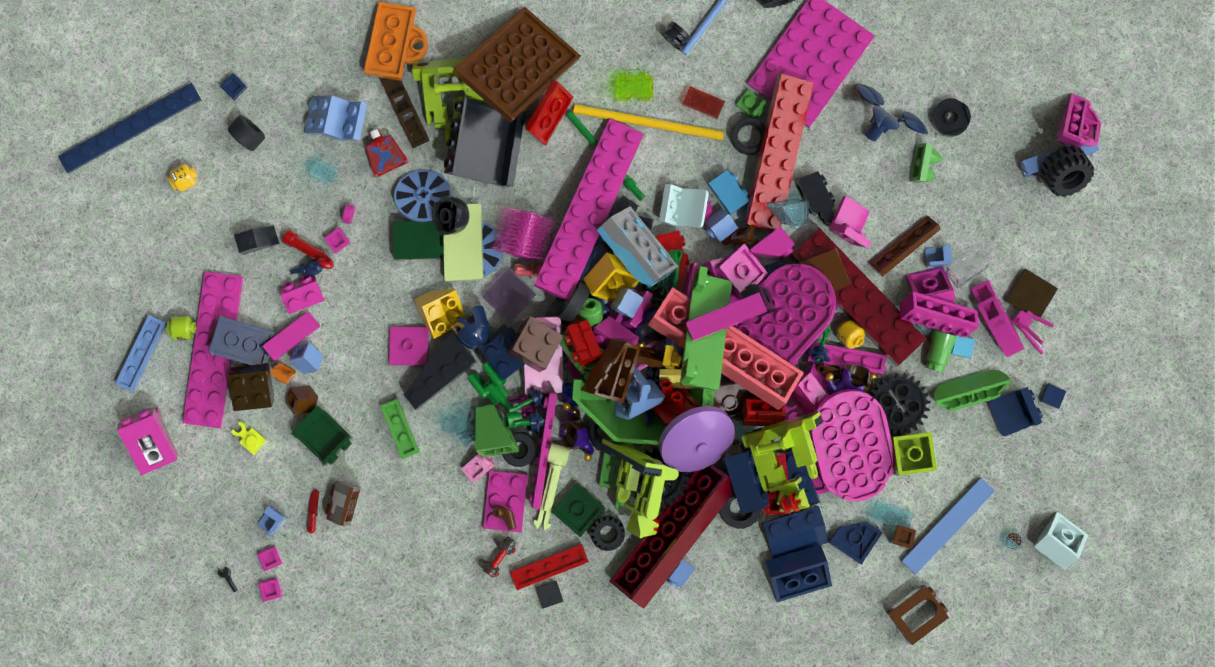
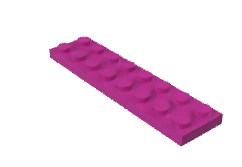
[183,272,244,428]

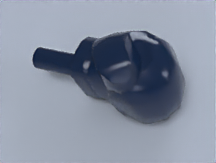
[290,259,323,275]

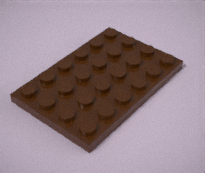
[452,7,581,123]

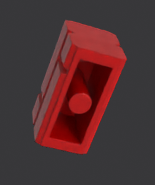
[564,320,602,367]
[742,398,786,426]

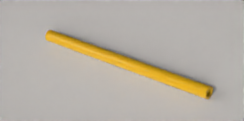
[573,104,724,141]

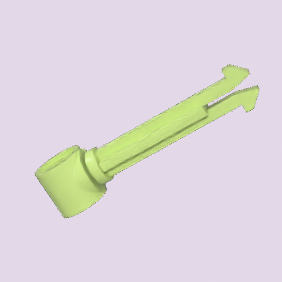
[534,443,570,530]

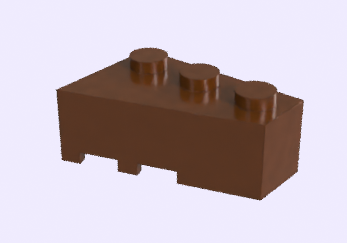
[580,338,641,403]

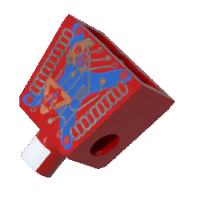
[366,129,409,178]

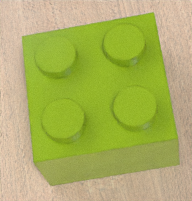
[891,432,937,476]

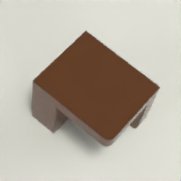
[285,385,318,414]
[890,525,917,549]

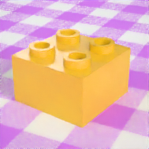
[584,253,639,302]

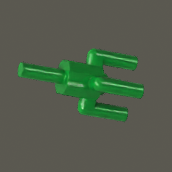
[467,362,512,411]

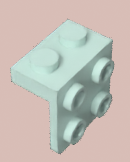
[659,184,709,228]

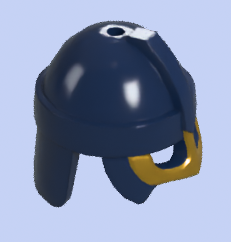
[451,305,491,350]

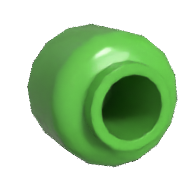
[578,298,603,327]

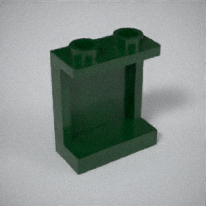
[393,220,444,262]
[291,406,353,466]

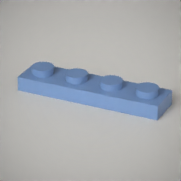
[115,315,167,393]

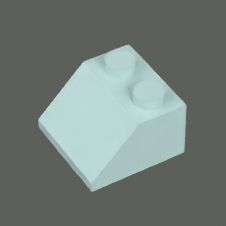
[1034,512,1088,570]

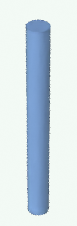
[681,0,727,55]

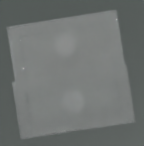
[471,182,516,226]

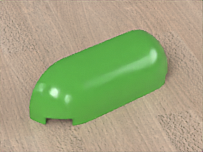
[934,370,1010,411]

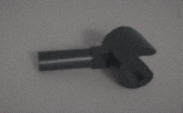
[218,566,238,592]

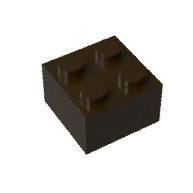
[227,363,275,411]

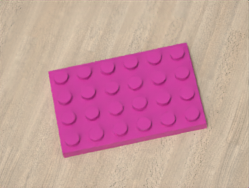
[747,0,875,128]

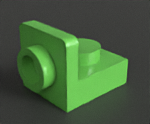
[736,90,767,118]

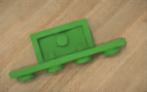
[599,443,633,509]

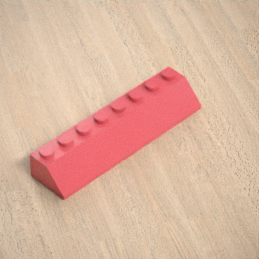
[648,287,804,410]

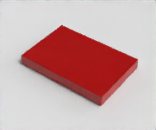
[525,80,574,146]

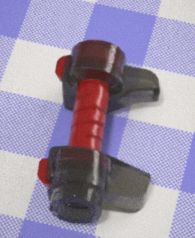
[478,536,517,578]

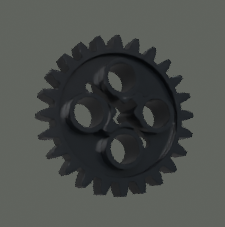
[870,373,931,435]
[631,447,691,509]

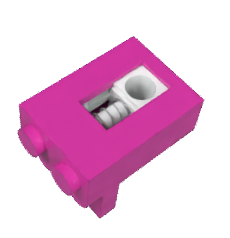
[117,407,178,476]

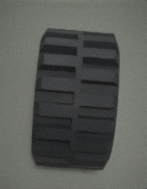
[1040,145,1095,197]

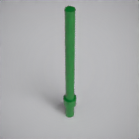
[566,111,646,201]

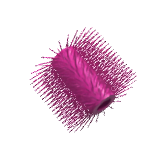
[491,207,557,262]

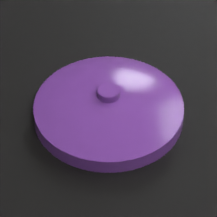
[659,406,735,472]

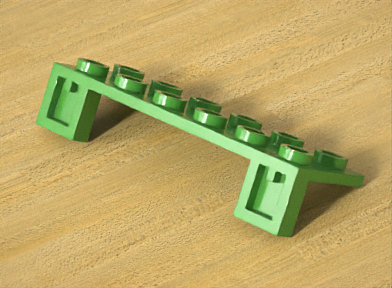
[680,266,732,391]

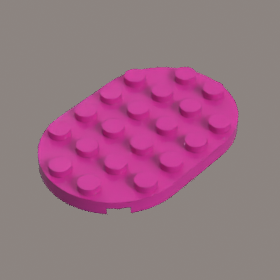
[733,264,836,364]
[810,389,895,501]

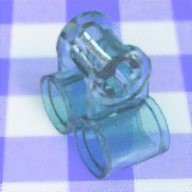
[441,406,475,448]

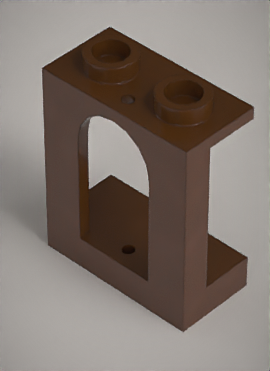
[886,585,949,645]

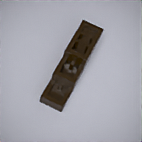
[380,78,430,149]

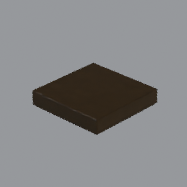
[1005,269,1058,318]

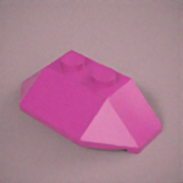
[1056,93,1101,147]

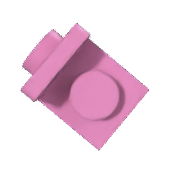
[461,454,495,483]

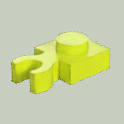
[231,422,267,455]

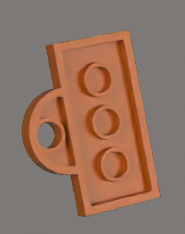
[364,2,428,81]

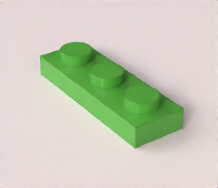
[380,399,420,459]

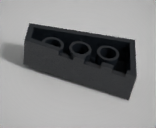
[403,332,477,410]

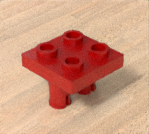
[651,379,700,427]

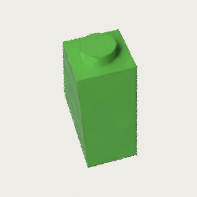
[475,404,519,457]

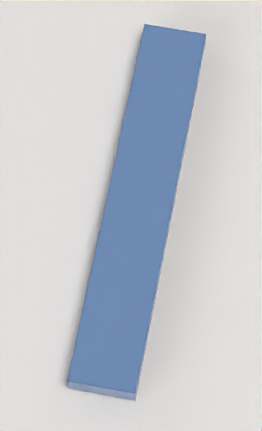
[901,478,995,574]

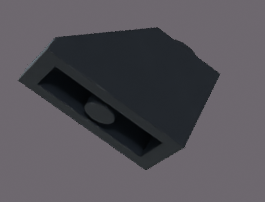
[234,226,279,255]

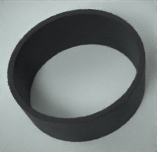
[557,281,590,323]

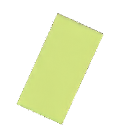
[444,203,484,282]

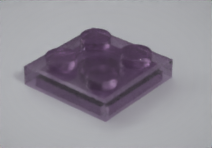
[482,269,536,323]

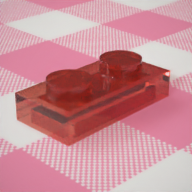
[682,86,725,120]

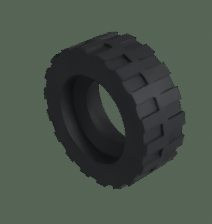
[719,492,761,529]

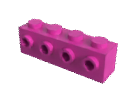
[900,292,979,338]

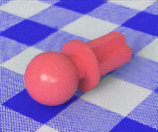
[513,263,543,278]

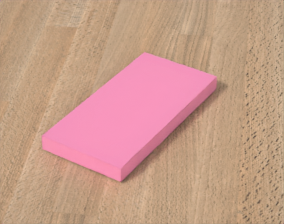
[522,316,564,395]

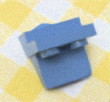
[614,366,665,420]

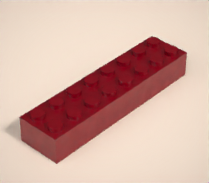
[790,228,926,367]
[609,465,734,609]

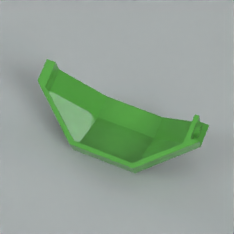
[572,379,714,445]

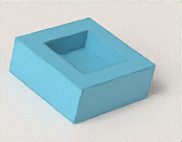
[951,335,975,358]

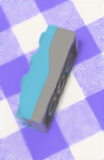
[597,206,678,288]

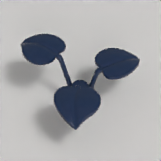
[855,84,928,142]

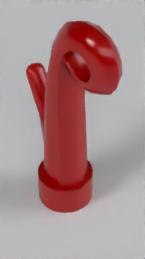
[282,230,334,269]

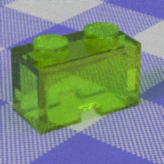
[615,72,654,102]

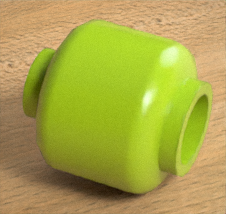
[167,316,196,341]

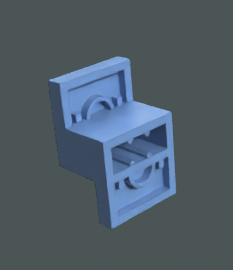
[304,95,367,141]

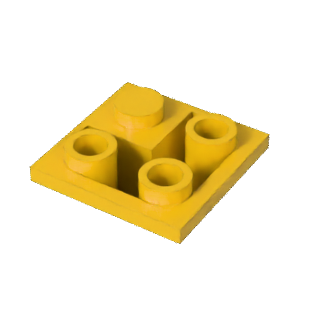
[414,289,467,339]

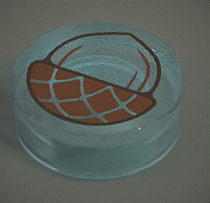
[1002,531,1023,551]

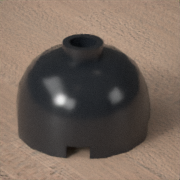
[432,196,470,235]

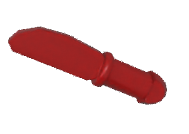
[307,490,319,534]

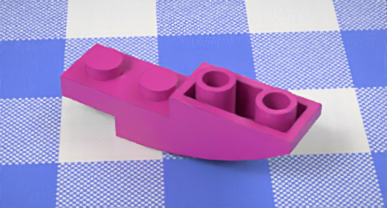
[971,280,1025,358]

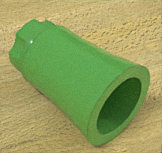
[925,330,958,373]

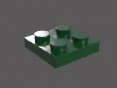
[551,483,606,537]

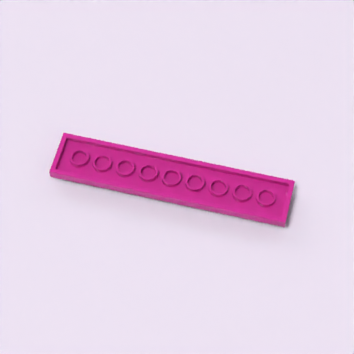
[534,118,644,302]

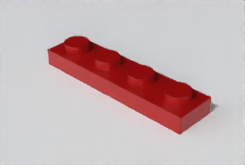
[510,544,589,590]

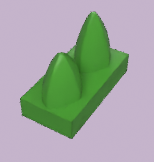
[910,143,942,183]

